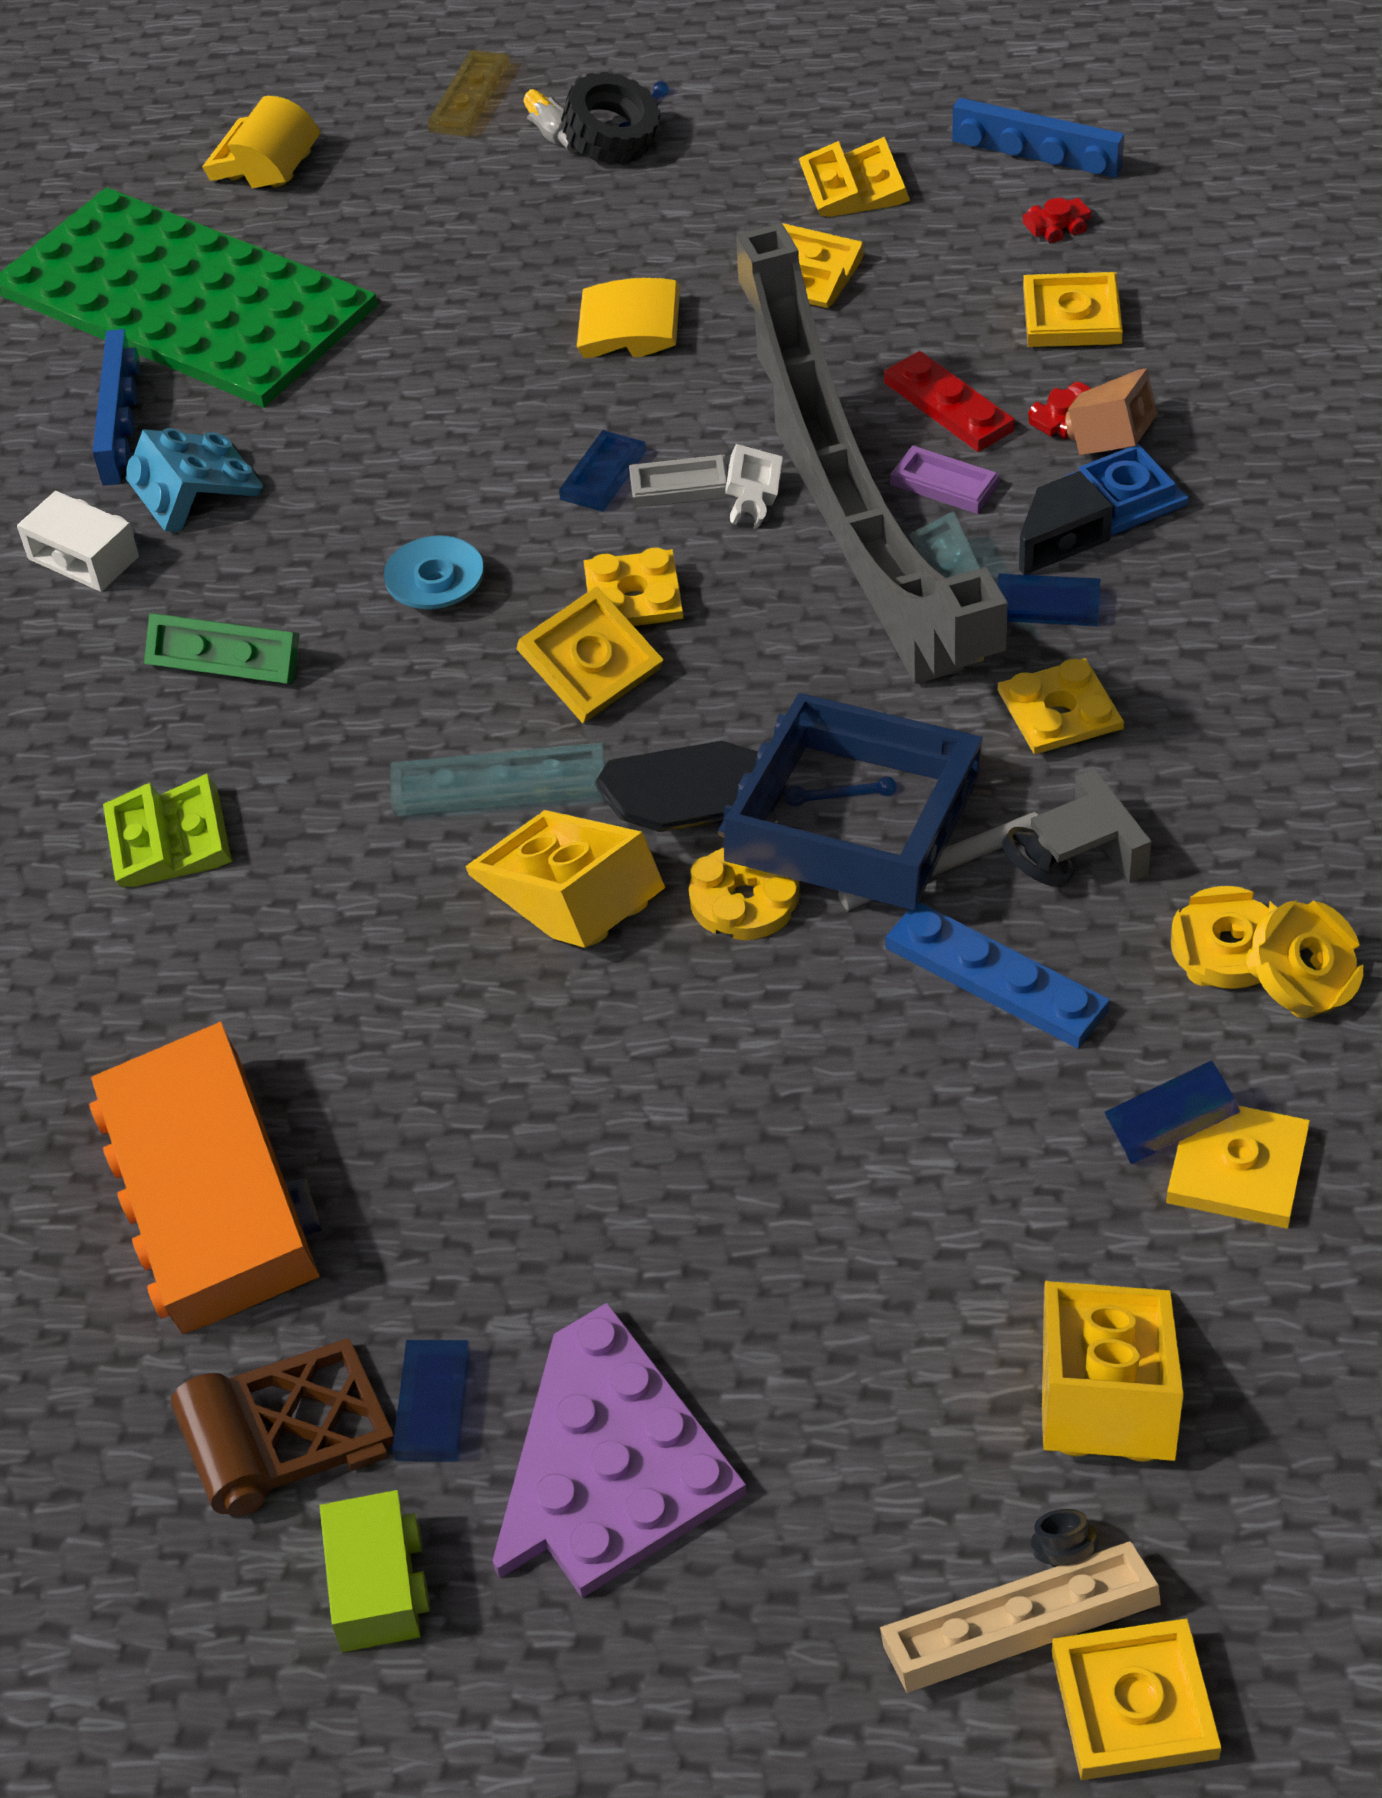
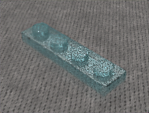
[391,742,605,816]

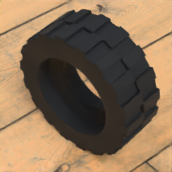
[561,72,661,165]

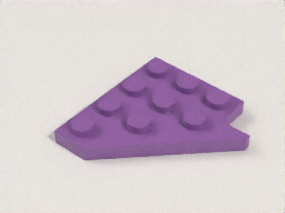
[493,1303,747,1598]

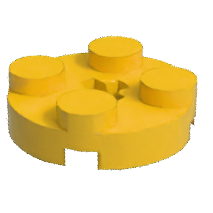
[689,848,800,940]
[1171,886,1277,989]
[1246,900,1363,1019]

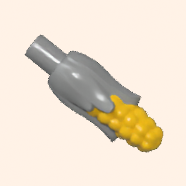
[523,89,577,153]

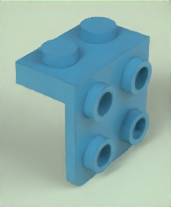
[126,428,263,532]

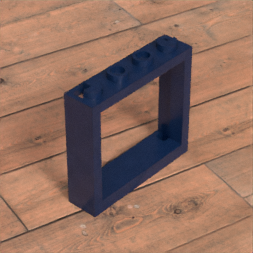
[718,693,983,910]

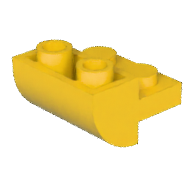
[202,96,321,189]

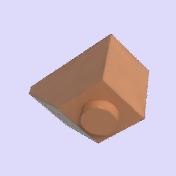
[1065,368,1158,455]

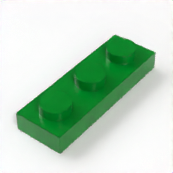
[144,613,300,684]

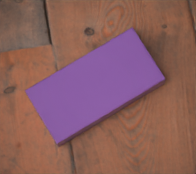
[890,445,1000,514]

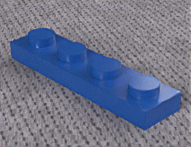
[952,97,1125,178]
[92,329,140,486]
[885,902,1110,1049]

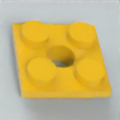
[584,548,683,626]
[998,658,1124,755]

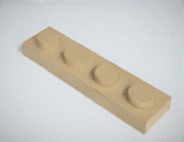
[880,1541,1161,1693]

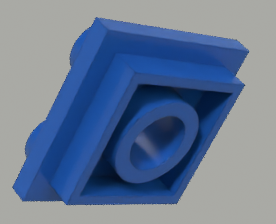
[1065,444,1189,535]

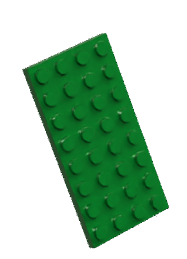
[0,187,378,408]

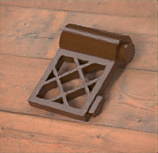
[170,1338,394,1517]

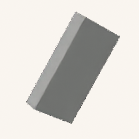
[629,455,730,508]

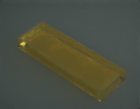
[428,50,510,137]

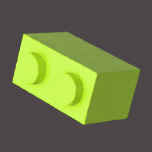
[319,1490,430,1652]

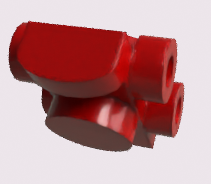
[1023,197,1091,244]
[1028,382,1091,440]

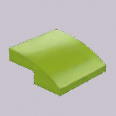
[103,774,232,887]

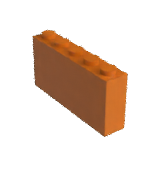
[89,1022,320,1334]

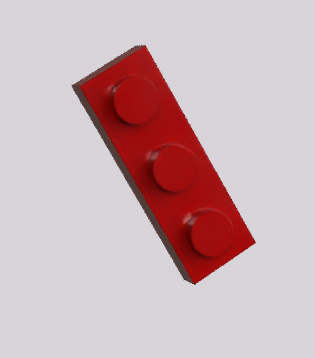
[884,350,1015,452]

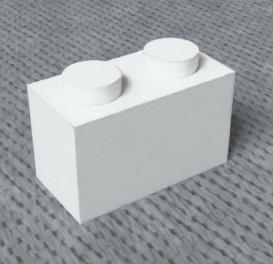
[17,490,139,592]

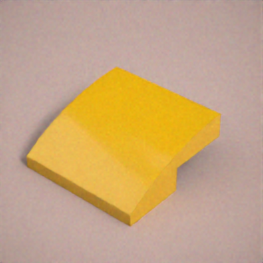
[799,137,910,217]
[782,223,865,308]
[577,278,680,358]

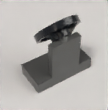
[1002,768,1151,887]

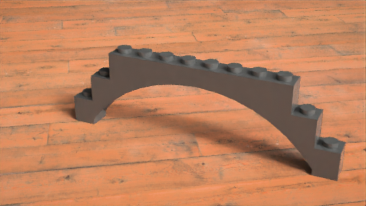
[736,223,1008,684]

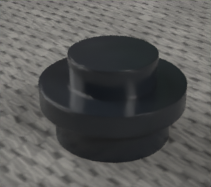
[1031,1509,1099,1567]

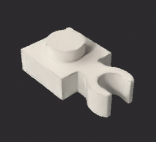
[725,444,783,529]

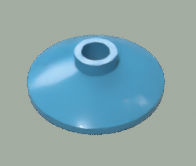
[384,536,484,609]

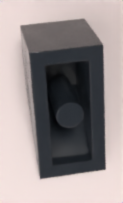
[1019,471,1112,575]

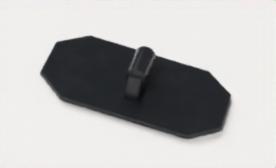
[594,741,786,832]

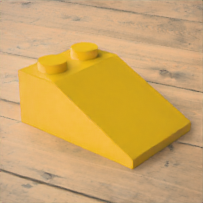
[465,810,665,948]
[1042,1281,1183,1462]

